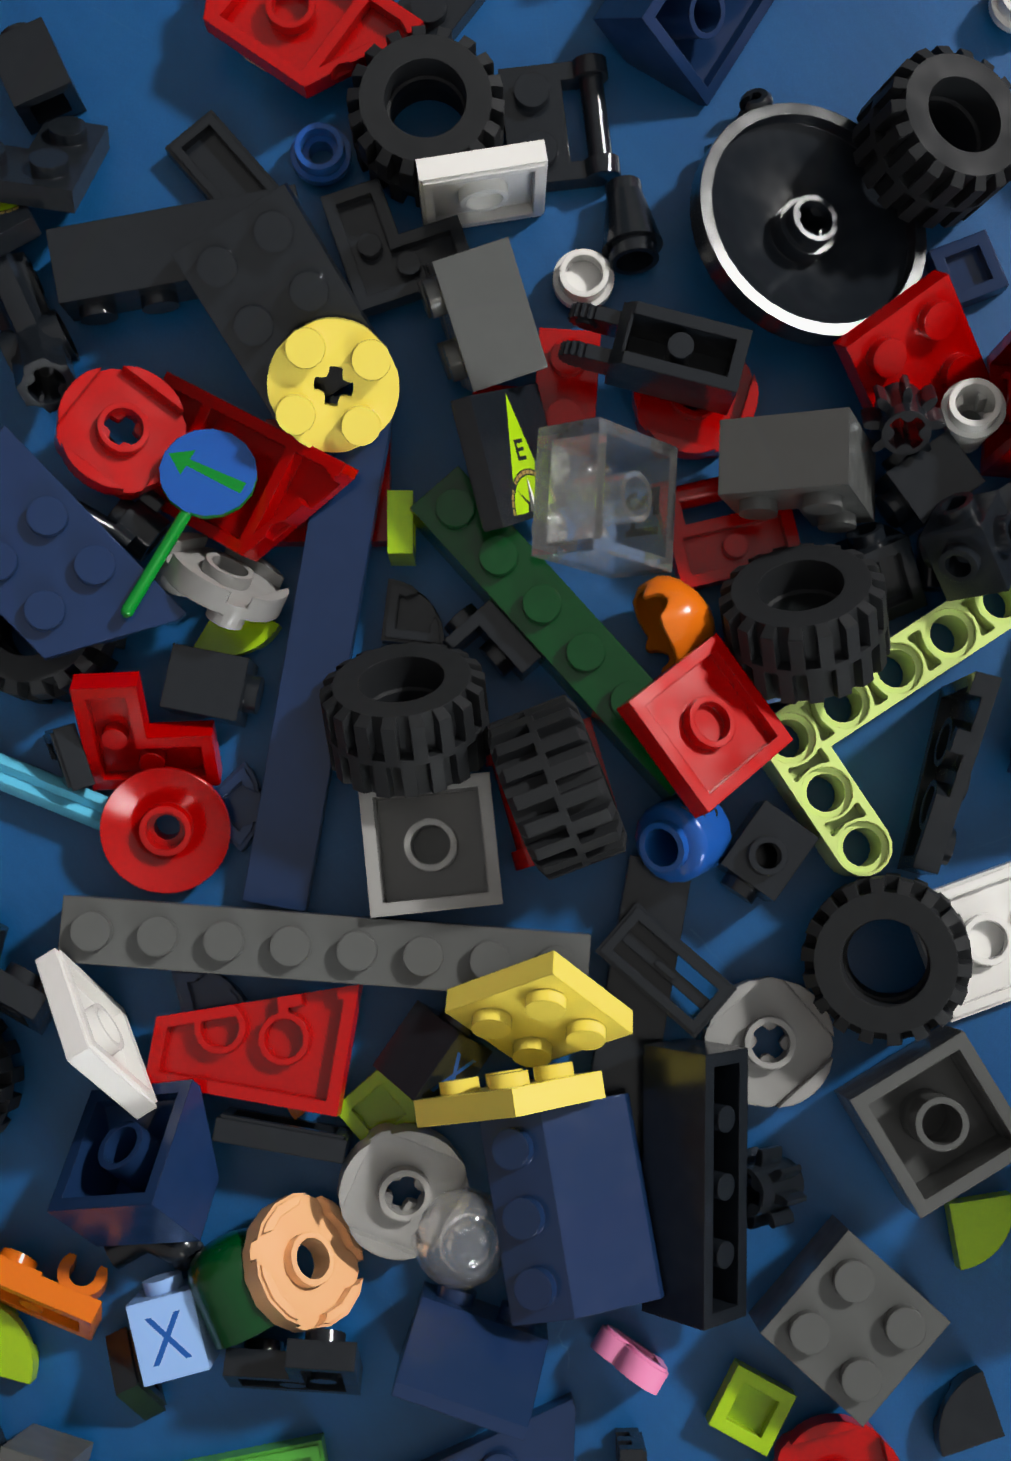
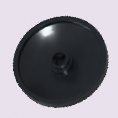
[690,103,927,346]

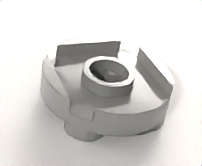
[155,532,289,631]
[701,976,834,1108]
[337,1123,471,1261]

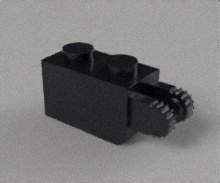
[557,301,753,415]

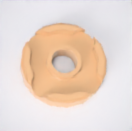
[242,1193,364,1333]

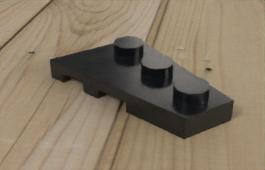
[897,671,1002,875]

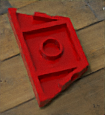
[203,0,424,99]
[154,371,359,562]

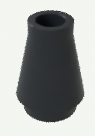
[602,175,663,275]

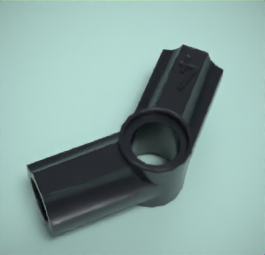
[0,251,80,413]

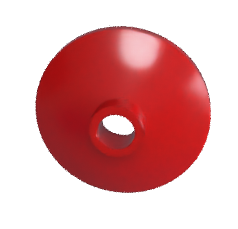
[100,767,231,894]

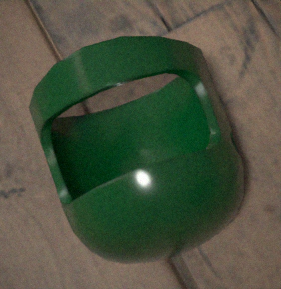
[187,1228,274,1350]

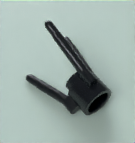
[76,435,171,562]

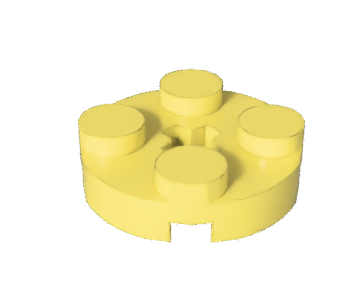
[267,317,399,453]

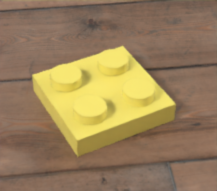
[445,950,633,1068]
[413,1061,606,1128]

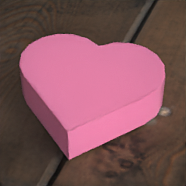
[590,1324,669,1395]

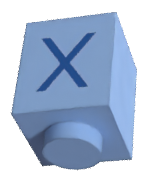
[126,1270,221,1387]

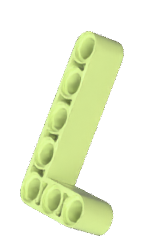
[762,587,1011,877]

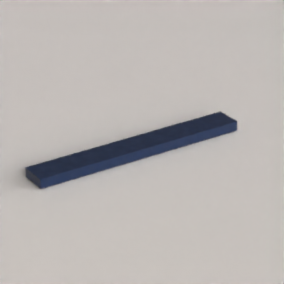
[242,395,395,912]

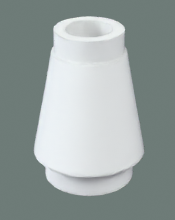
[941,378,1006,454]

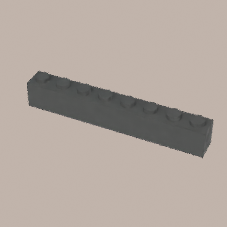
[58,895,591,991]

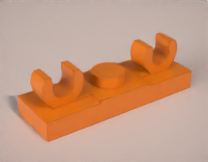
[0,1247,108,1341]

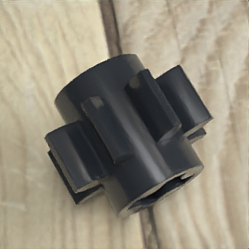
[860,374,946,462]
[747,1145,807,1230]

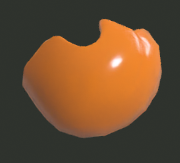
[632,576,716,673]

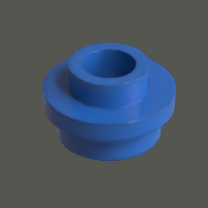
[290,122,352,186]

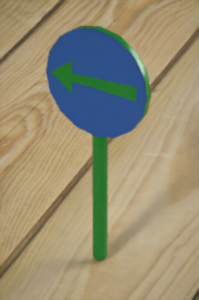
[120,429,258,618]

